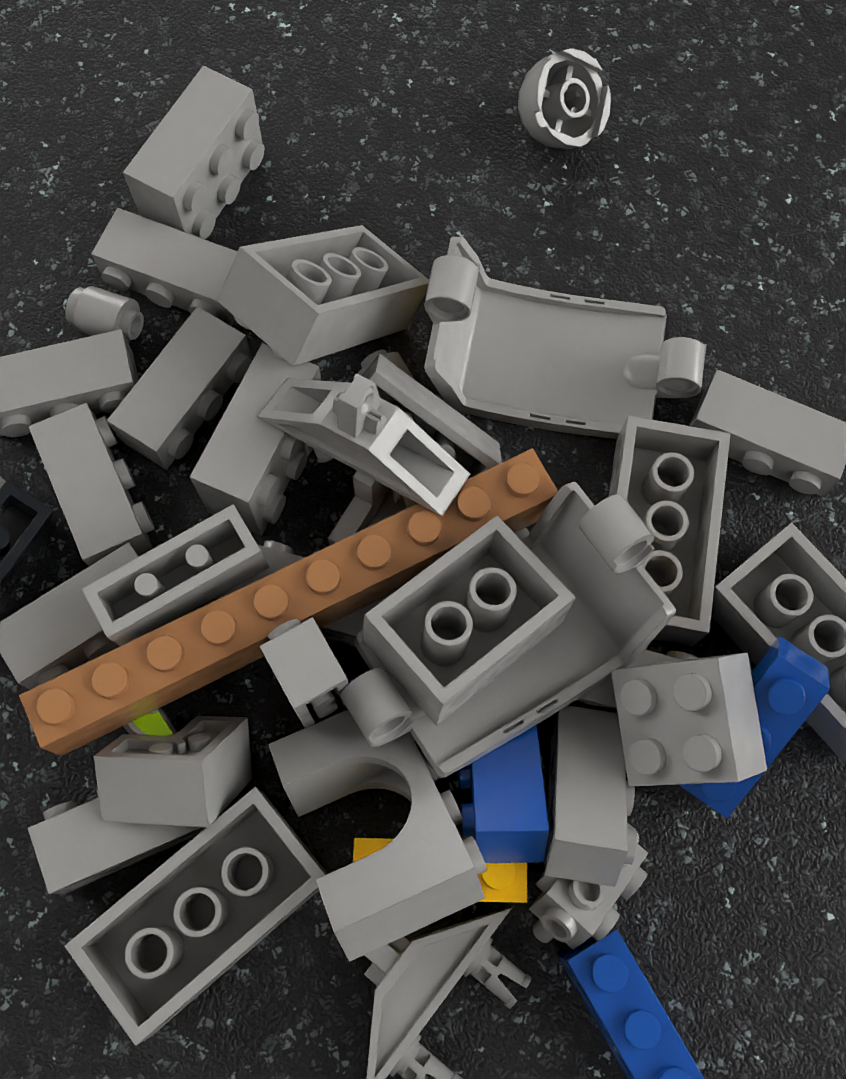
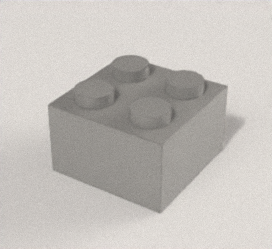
[611,653,767,786]

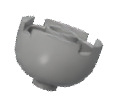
[518,48,611,149]

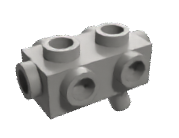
[529,823,648,950]

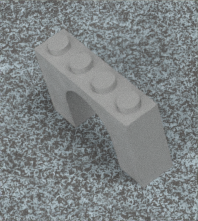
[268,710,487,962]

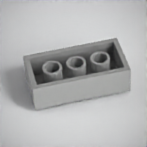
[217,225,429,366]
[608,415,731,646]
[711,522,846,764]
[64,787,328,1046]

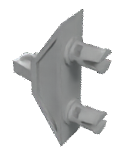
[257,374,470,516]
[364,907,532,1079]

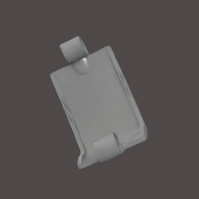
[424,237,707,439]
[340,482,676,778]

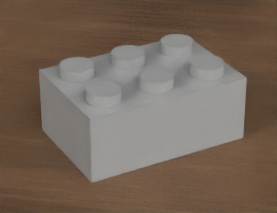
[123,66,265,239]
[190,343,321,536]
[362,516,576,726]

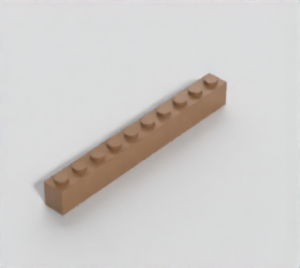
[19,448,558,756]

